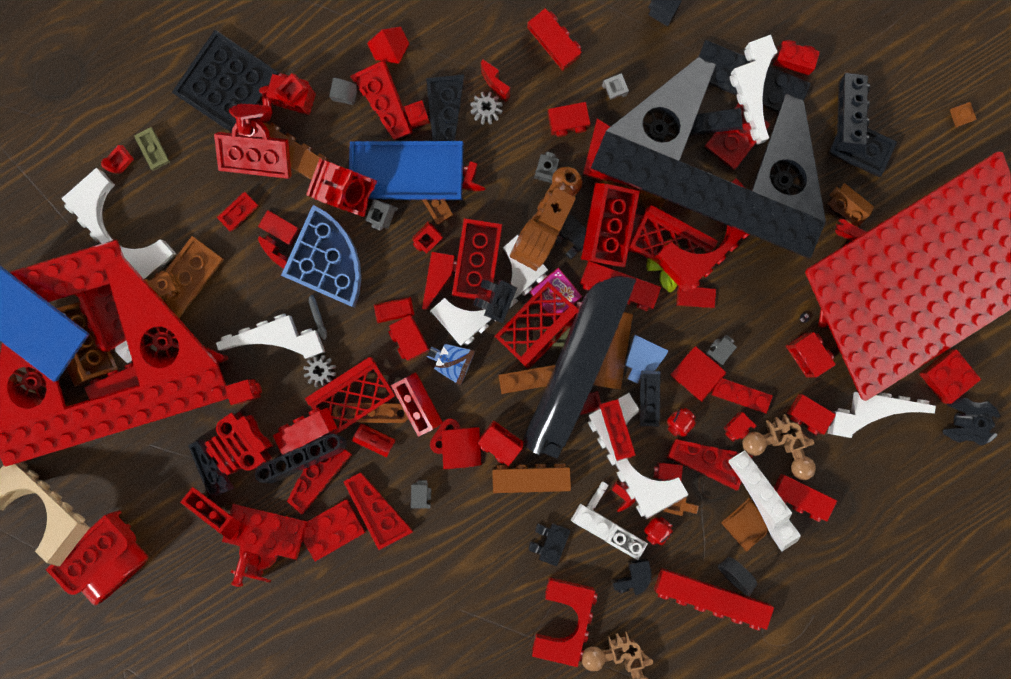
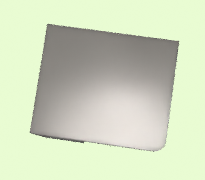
[602,73,629,100]

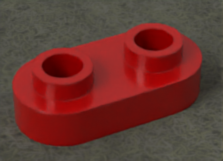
[430,419,460,454]

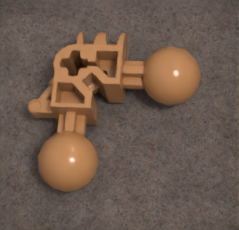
[742,414,816,480]
[582,631,653,679]

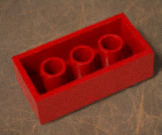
[581,183,640,267]
[452,218,502,302]

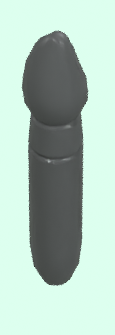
[309,295,327,340]

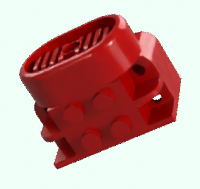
[45,510,149,605]

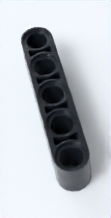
[255,434,347,484]

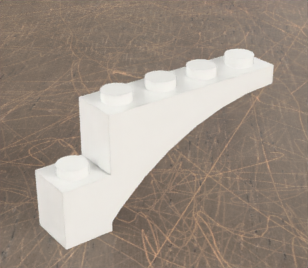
[730,35,778,144]
[216,314,325,359]
[828,392,936,438]
[728,450,801,551]

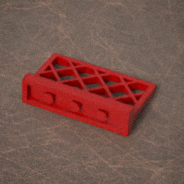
[629,205,718,262]
[495,282,579,369]
[305,357,396,434]

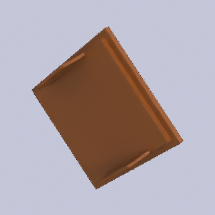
[721,497,769,552]

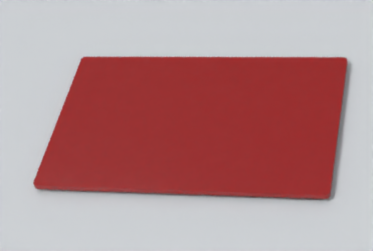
[805,152,1011,401]

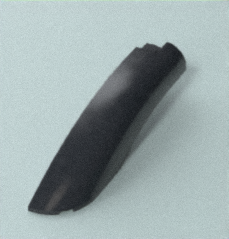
[523,276,636,459]

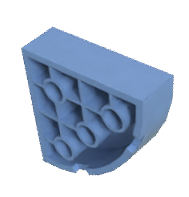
[281,205,361,308]

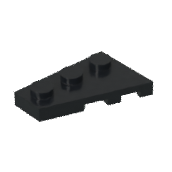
[188,439,234,499]

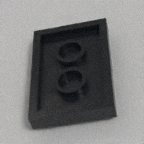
[828,128,897,177]

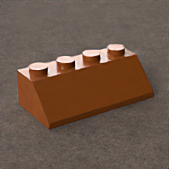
[57,302,118,387]
[593,312,633,390]

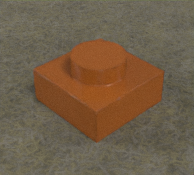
[950,102,977,128]

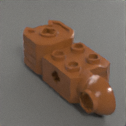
[510,167,582,271]

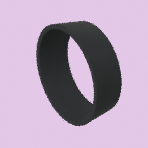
[718,557,758,596]

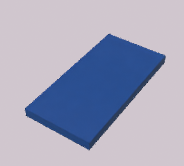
[349,141,464,200]
[0,266,90,382]

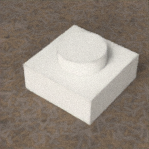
[115,341,132,363]

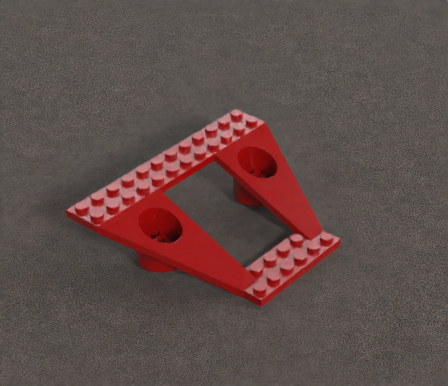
[0,239,228,467]

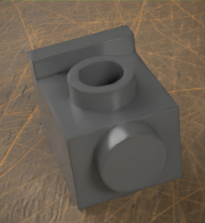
[534,152,559,183]
[366,199,398,231]
[705,335,737,365]
[411,480,432,509]

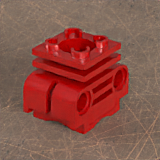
[306,158,377,217]
[205,411,273,475]

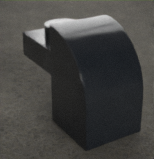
[612,558,651,595]

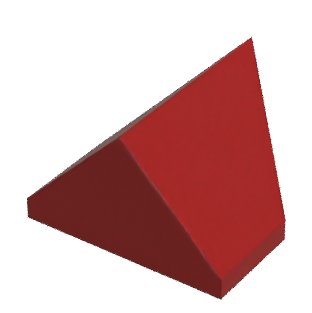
[367,27,410,64]

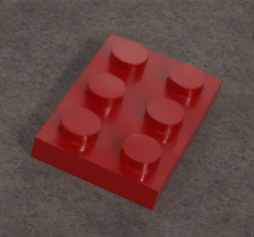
[704,103,771,170]
[303,499,366,562]

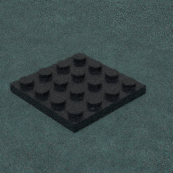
[172,30,279,133]

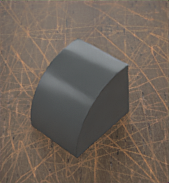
[329,78,358,105]

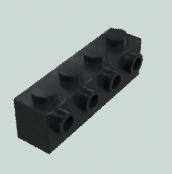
[837,73,870,153]

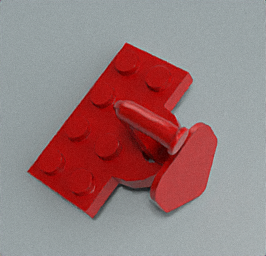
[214,86,292,179]
[222,504,307,587]

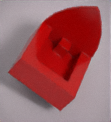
[275,73,307,104]
[101,145,134,174]
[462,161,486,191]
[612,479,636,512]

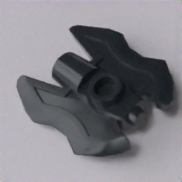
[942,398,1000,446]

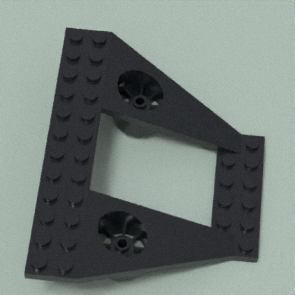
[591,40,826,259]

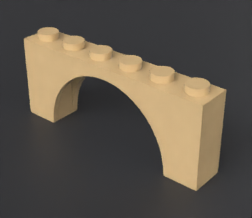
[0,461,90,566]

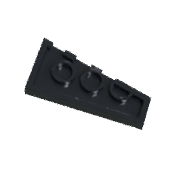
[426,74,464,141]

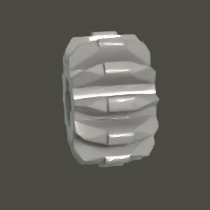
[471,92,502,125]
[303,355,336,387]

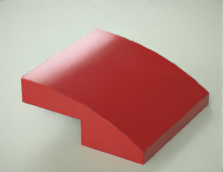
[481,60,510,103]
[670,346,726,402]
[441,427,481,469]

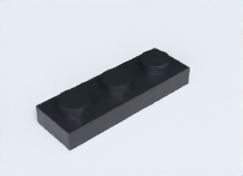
[689,108,743,136]
[640,370,661,427]

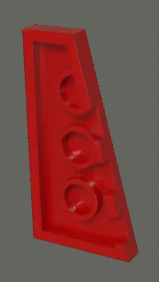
[350,61,413,140]
[287,434,352,514]
[667,439,753,490]
[343,472,413,550]

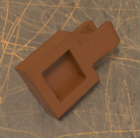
[663,497,699,516]

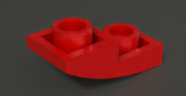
[258,236,289,269]

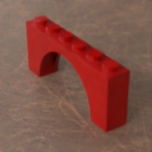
[652,178,750,292]

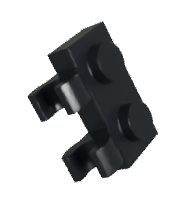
[554,214,587,260]
[473,280,518,323]
[528,523,571,567]

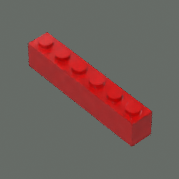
[654,568,774,631]

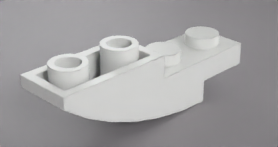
[571,504,648,560]

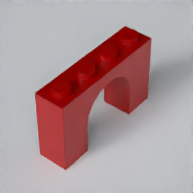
[532,577,597,667]

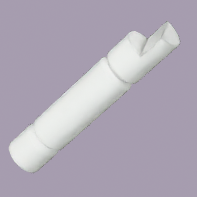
[587,481,608,511]

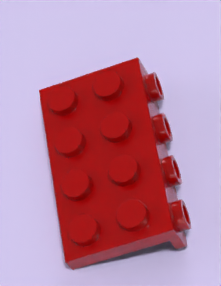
[74,284,146,352]

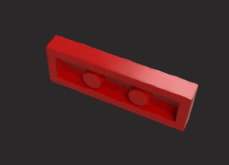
[711,378,772,414]
[600,399,636,461]

